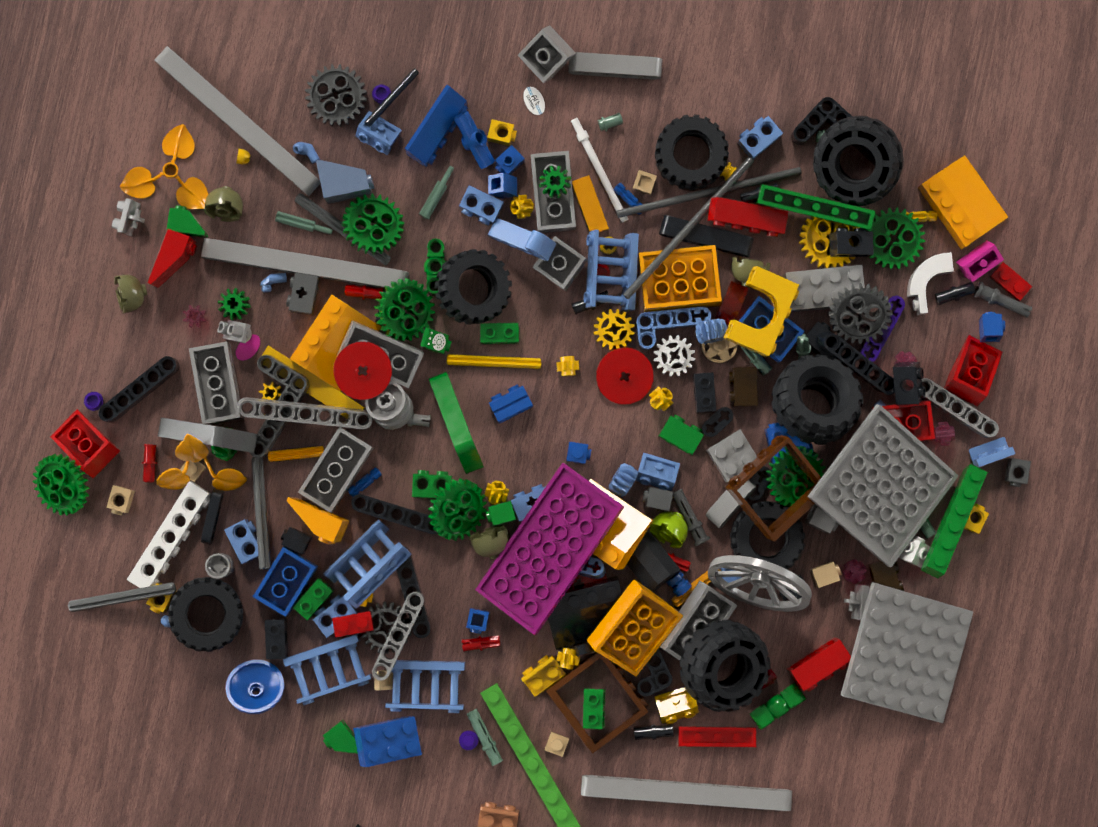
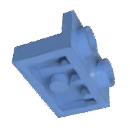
[355,111,402,155]
[968,437,1015,467]
[636,453,680,491]

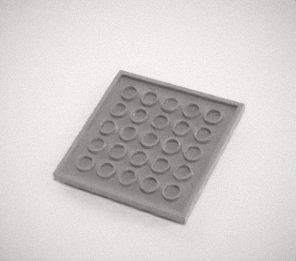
[807,404,958,567]
[841,582,973,723]

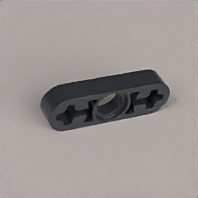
[201,488,224,545]

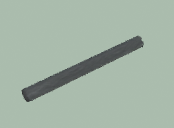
[295,193,391,265]
[251,457,271,570]
[68,582,177,612]

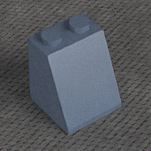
[316,160,375,204]

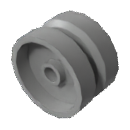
[365,381,414,430]

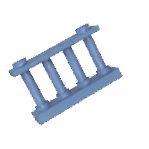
[583,230,639,312]
[323,519,412,609]
[283,634,372,705]
[385,660,465,713]

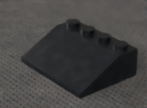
[548,576,622,650]

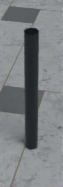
[364,68,419,127]

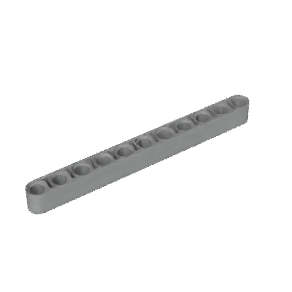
[154,46,320,196]
[201,238,409,289]
[581,775,792,811]

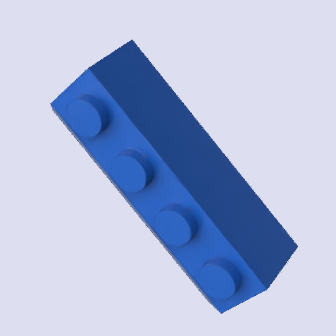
[405,84,468,167]

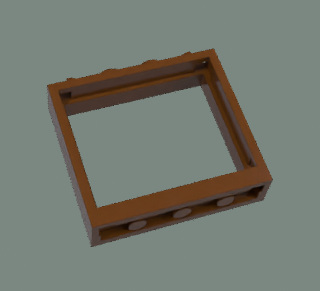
[725,435,821,542]
[546,652,649,754]

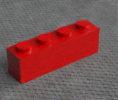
[707,197,789,237]

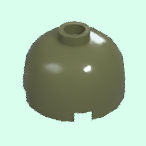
[204,186,243,222]
[731,257,771,287]
[114,274,147,314]
[470,525,509,560]

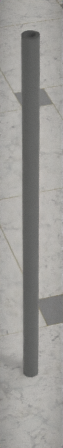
[623,157,754,300]
[616,167,802,218]

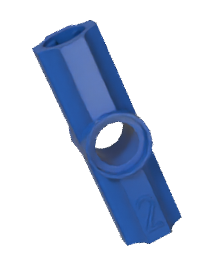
[453,111,495,169]

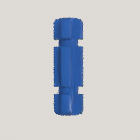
[614,183,642,215]
[348,468,382,497]

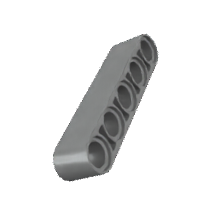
[568,52,662,80]
[913,378,999,438]
[372,591,425,681]

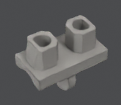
[112,198,145,236]
[217,320,252,344]
[844,584,870,620]

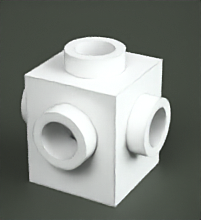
[899,536,930,568]

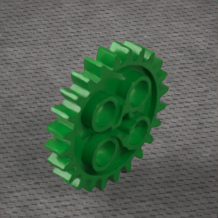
[342,193,404,255]
[866,207,926,269]
[374,278,435,341]
[766,446,826,507]
[33,454,89,516]
[428,478,487,541]

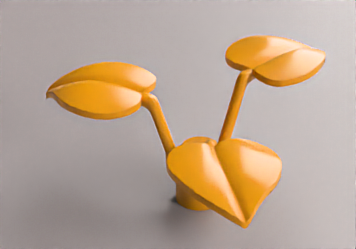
[120,124,208,209]
[157,433,247,491]

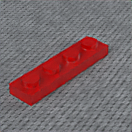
[678,726,756,747]

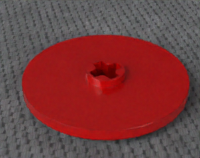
[333,341,392,400]
[596,347,654,405]

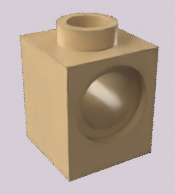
[106,485,135,515]
[810,562,842,588]

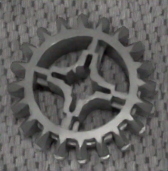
[361,601,411,654]

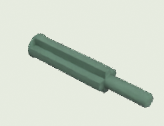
[419,166,454,220]
[275,211,333,234]

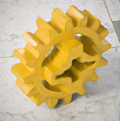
[594,309,635,350]

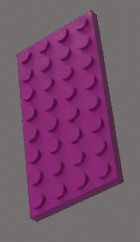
[475,463,625,635]

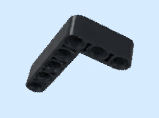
[791,97,876,165]

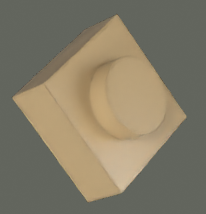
[633,170,657,195]
[180,461,206,482]
[374,670,393,690]
[544,731,569,757]

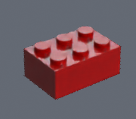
[787,637,851,692]

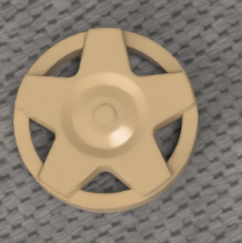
[701,339,737,363]

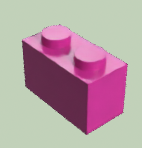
[956,240,1004,282]

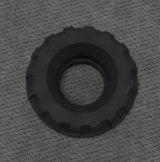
[813,116,904,207]
[772,354,863,445]
[680,620,770,712]

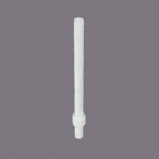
[571,118,629,223]

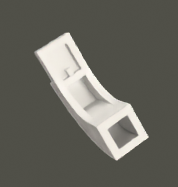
[907,252,954,315]

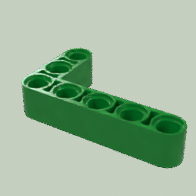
[429,372,484,474]

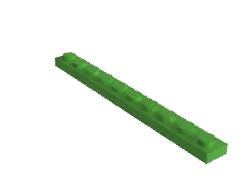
[480,683,581,827]

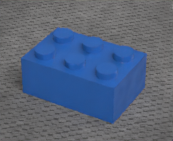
[739,296,804,363]
[253,547,319,617]
[353,716,422,767]

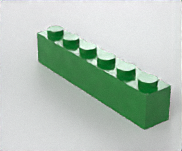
[757,184,875,230]
[921,464,988,579]

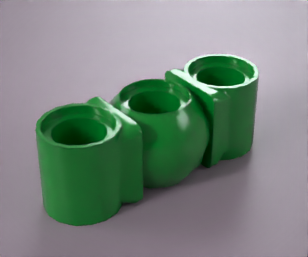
[424,238,446,296]
[750,682,807,730]

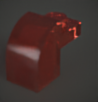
[714,281,749,327]

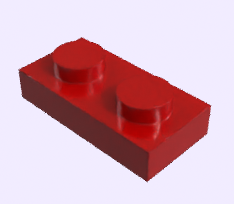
[990,262,1033,301]
[332,611,374,637]

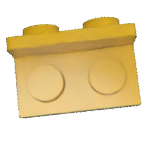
[521,655,566,697]
[654,687,699,724]

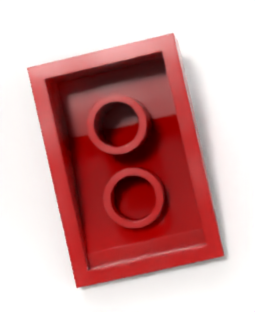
[148,229,197,288]
[944,335,1003,407]
[872,401,935,441]
[50,409,120,479]

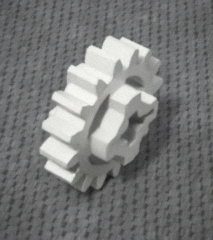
[653,335,695,377]

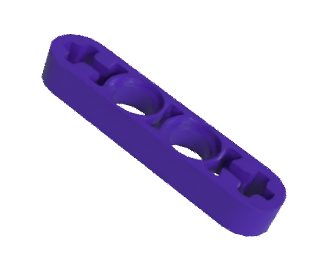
[860,296,905,362]

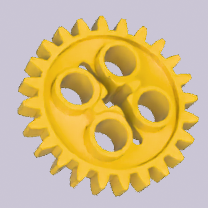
[799,216,858,269]

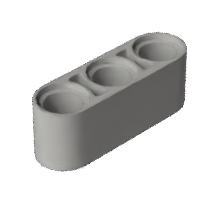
[705,480,756,529]

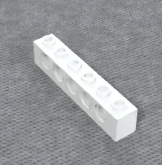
[127,481,211,588]

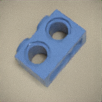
[738,116,783,159]
[459,185,504,226]
[224,519,258,564]
[313,595,359,638]

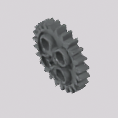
[305,64,367,127]
[829,283,892,344]

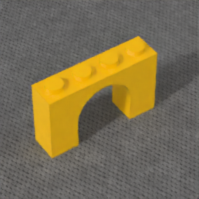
[723,266,799,356]

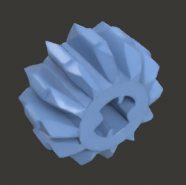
[695,319,727,344]
[609,463,638,497]

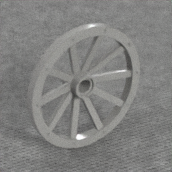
[708,555,812,612]

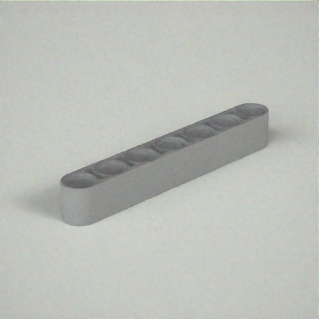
[238,397,372,429]

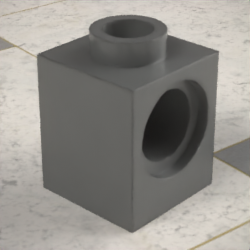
[1004,458,1031,487]

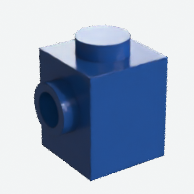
[495,145,525,175]
[488,173,517,199]
[979,312,1005,342]
[566,442,591,464]
[466,608,490,634]

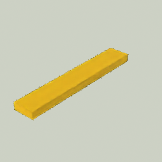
[262,345,365,419]

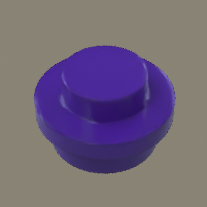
[372,84,391,104]
[84,392,104,411]
[459,730,478,750]

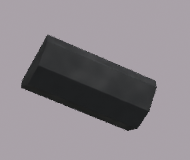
[627,530,681,592]

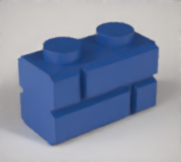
[489,384,533,424]

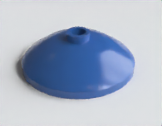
[226,660,284,714]

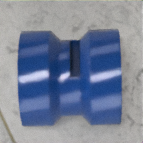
[666,571,692,597]

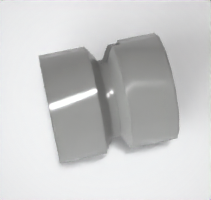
[205,553,234,579]

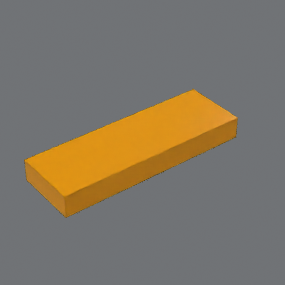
[572,175,609,233]

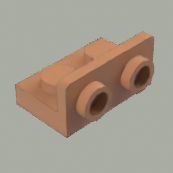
[478,802,519,827]

